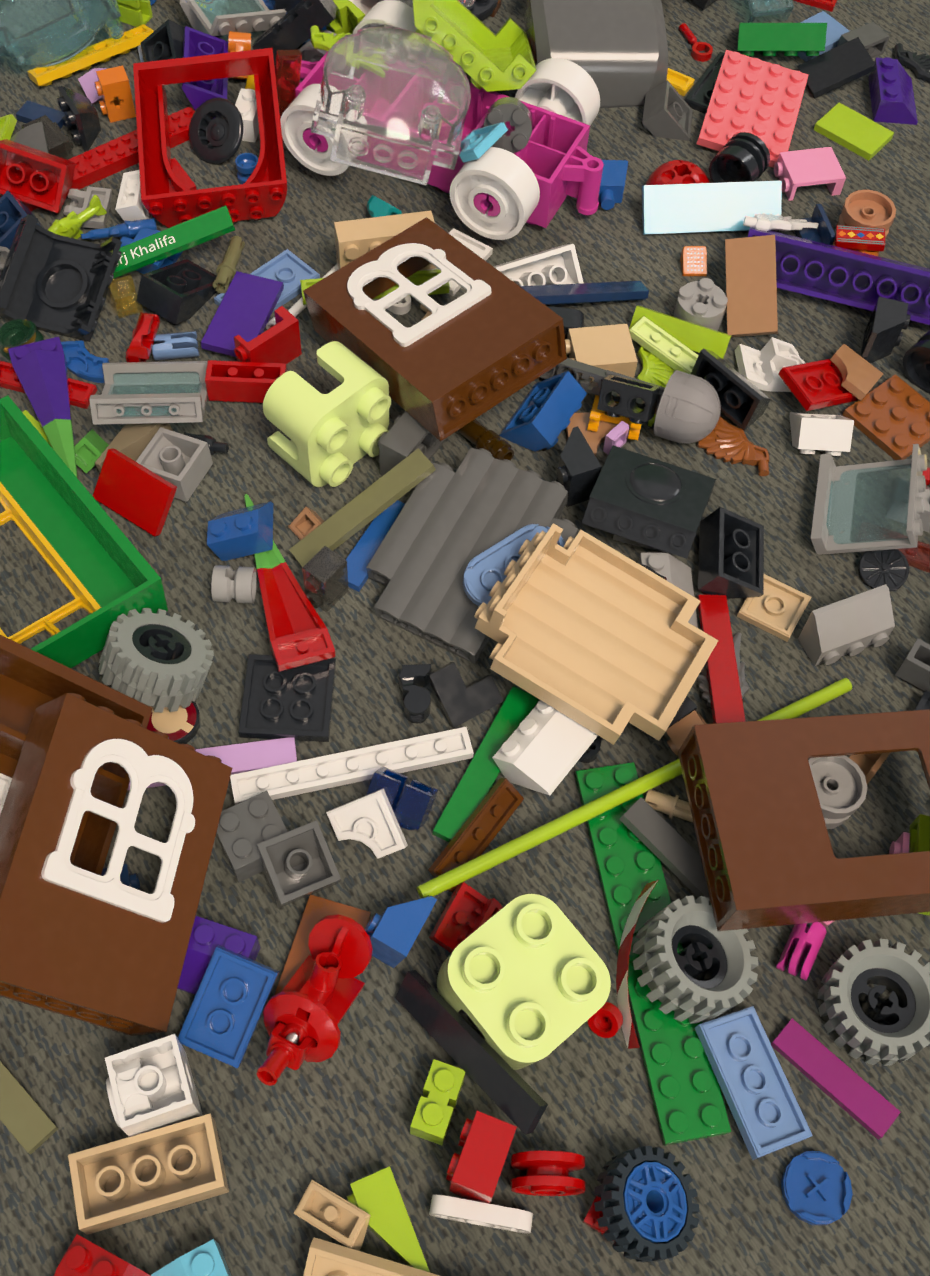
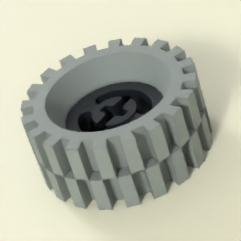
[99,608,214,713]
[633,895,758,1023]
[818,939,930,1066]

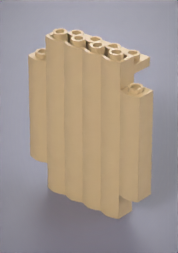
[474,523,718,745]

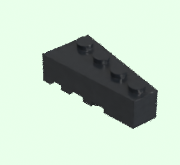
[252,0,338,67]

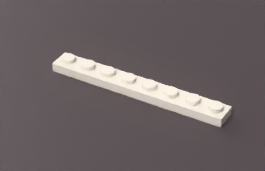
[230,727,474,805]

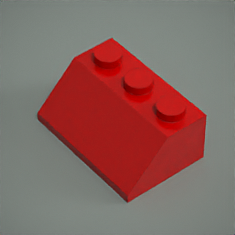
[0,139,76,213]

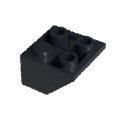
[57,86,101,152]

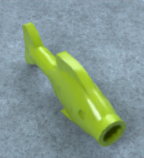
[48,195,107,239]

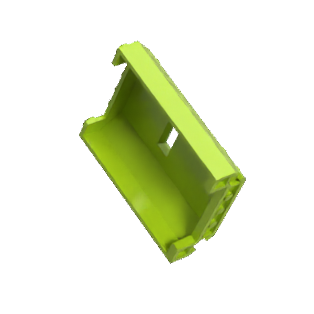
[413,0,536,92]

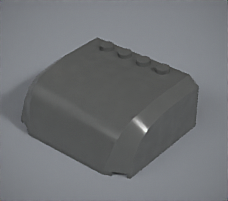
[524,0,668,108]

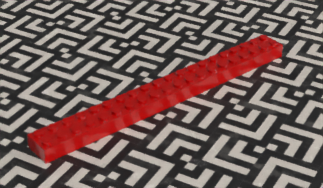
[0,106,195,211]

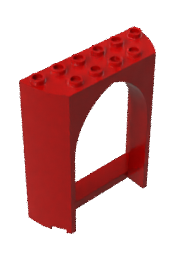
[133,48,287,228]

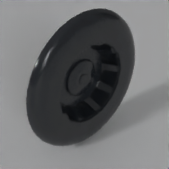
[189,98,243,164]

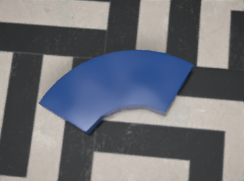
[61,341,110,383]

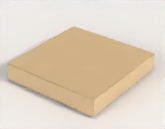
[737,574,811,642]

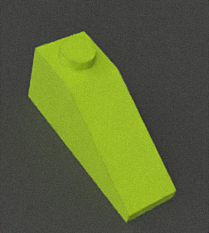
[347,1166,430,1272]

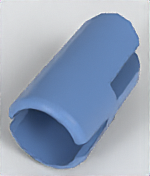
[152,331,200,361]

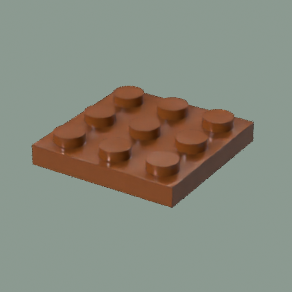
[842,374,930,460]

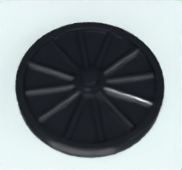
[858,549,909,592]

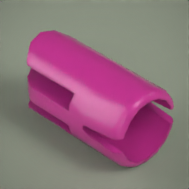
[776,922,827,981]

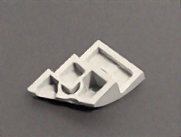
[734,337,805,392]

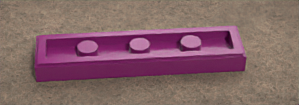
[771,1018,901,1140]

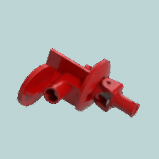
[257,914,373,1086]

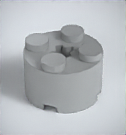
[674,278,728,331]

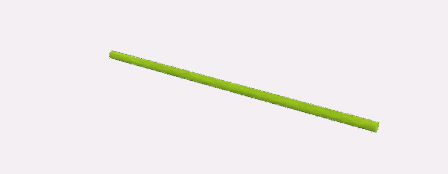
[417,678,852,899]

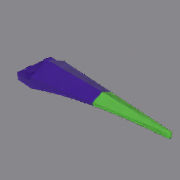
[8,337,78,478]

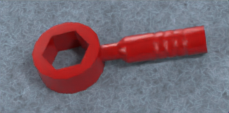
[679,23,713,62]

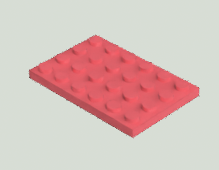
[697,50,808,168]

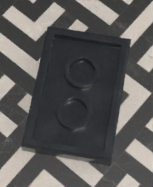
[797,37,876,99]

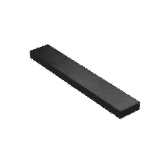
[395,970,548,1135]

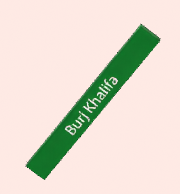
[113,206,236,279]

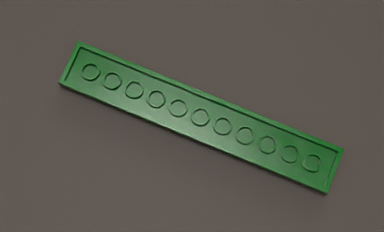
[575,762,731,1146]

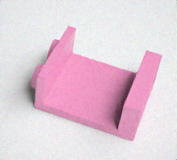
[774,147,846,201]

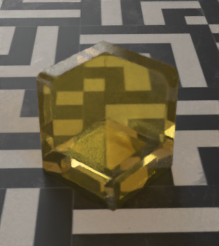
[109,275,143,318]

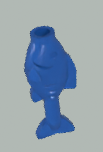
[81,218,157,240]

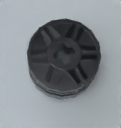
[709,132,770,183]

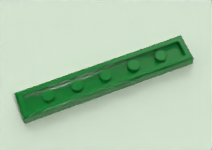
[433,686,539,842]

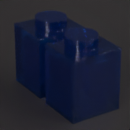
[366,766,438,830]

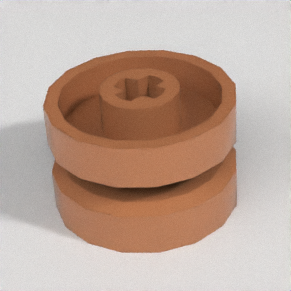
[836,190,896,240]

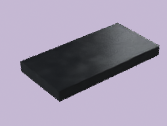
[684,52,725,114]

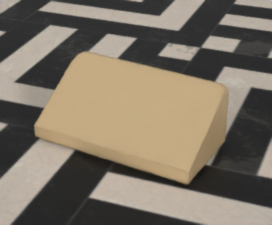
[294,1180,371,1251]

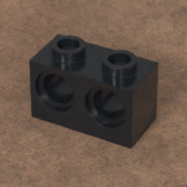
[597,374,660,424]

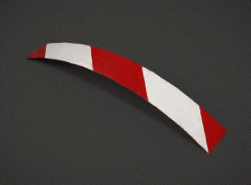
[616,880,659,1049]

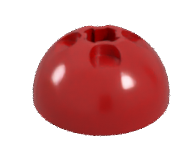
[645,160,710,185]

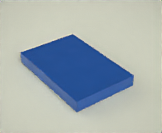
[178,945,279,1069]

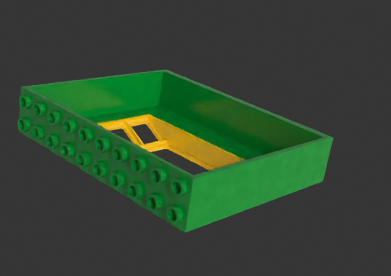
[0,395,168,668]

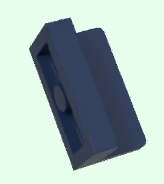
[794,204,836,245]

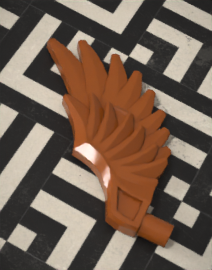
[697,417,769,477]

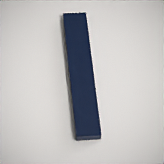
[520,281,649,305]

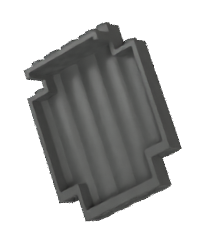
[366,448,578,664]

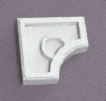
[326,788,408,859]

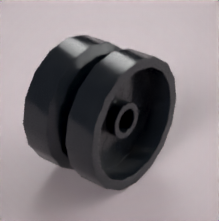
[902,330,930,393]

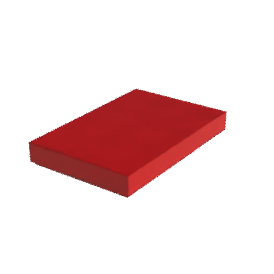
[778,359,859,411]
[93,448,177,536]

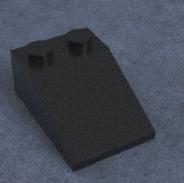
[136,259,217,324]

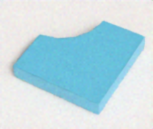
[459,122,508,163]

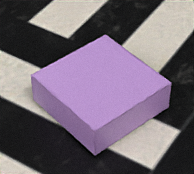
[603,421,629,455]

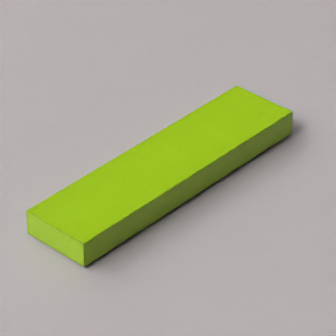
[629,305,732,359]

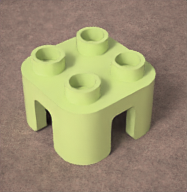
[263,341,391,487]
[437,894,611,1070]

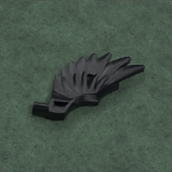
[894,43,930,83]

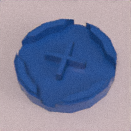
[781,1151,853,1225]

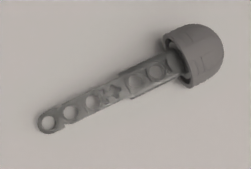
[540,358,721,443]

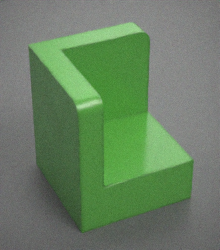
[74,429,109,474]

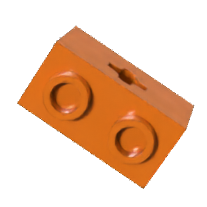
[94,65,136,123]

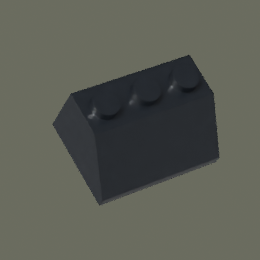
[691,349,771,431]
[698,507,764,599]

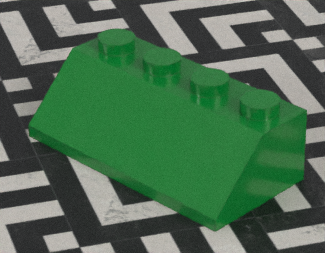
[737,23,827,56]

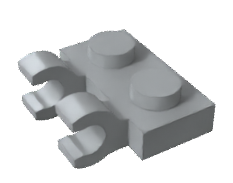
[63,186,113,229]

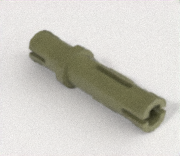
[213,236,245,293]

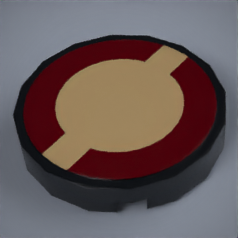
[146,701,200,744]

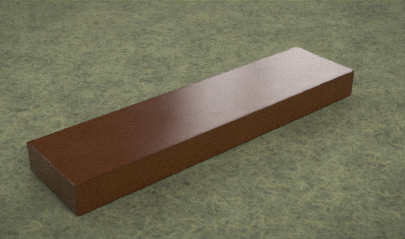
[428,778,524,892]

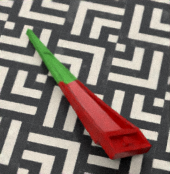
[244,494,335,671]

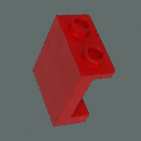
[234,306,302,364]

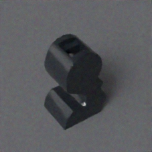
[398,664,432,724]

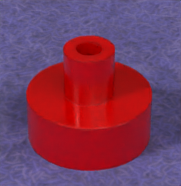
[587,1002,623,1038]

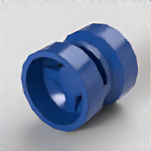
[235,153,258,184]

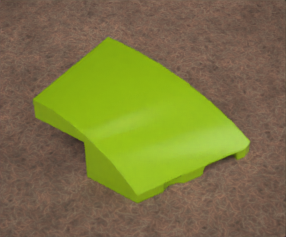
[326,0,365,35]

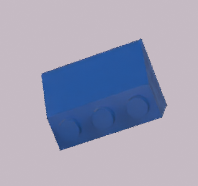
[500,371,587,451]

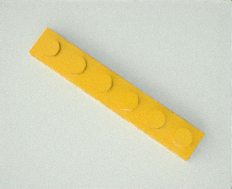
[27,24,154,86]

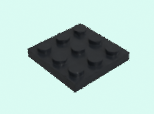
[238,654,336,742]

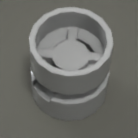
[211,565,257,604]

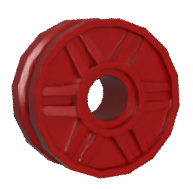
[511,1151,585,1196]

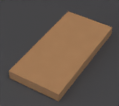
[725,235,778,337]

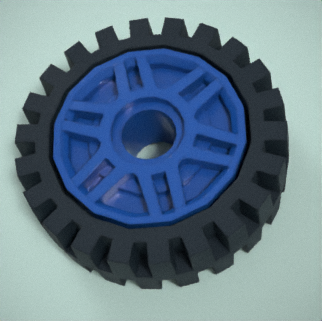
[594,1146,699,1262]

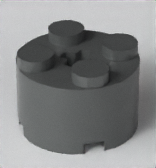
[484,97,532,153]

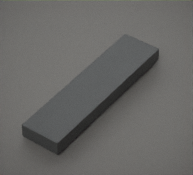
[619,797,711,905]

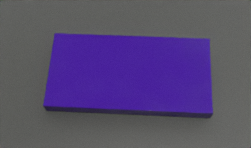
[201,271,284,357]

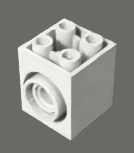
[105,1034,203,1137]

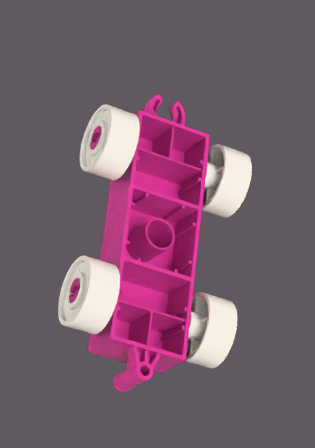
[276,0,604,240]

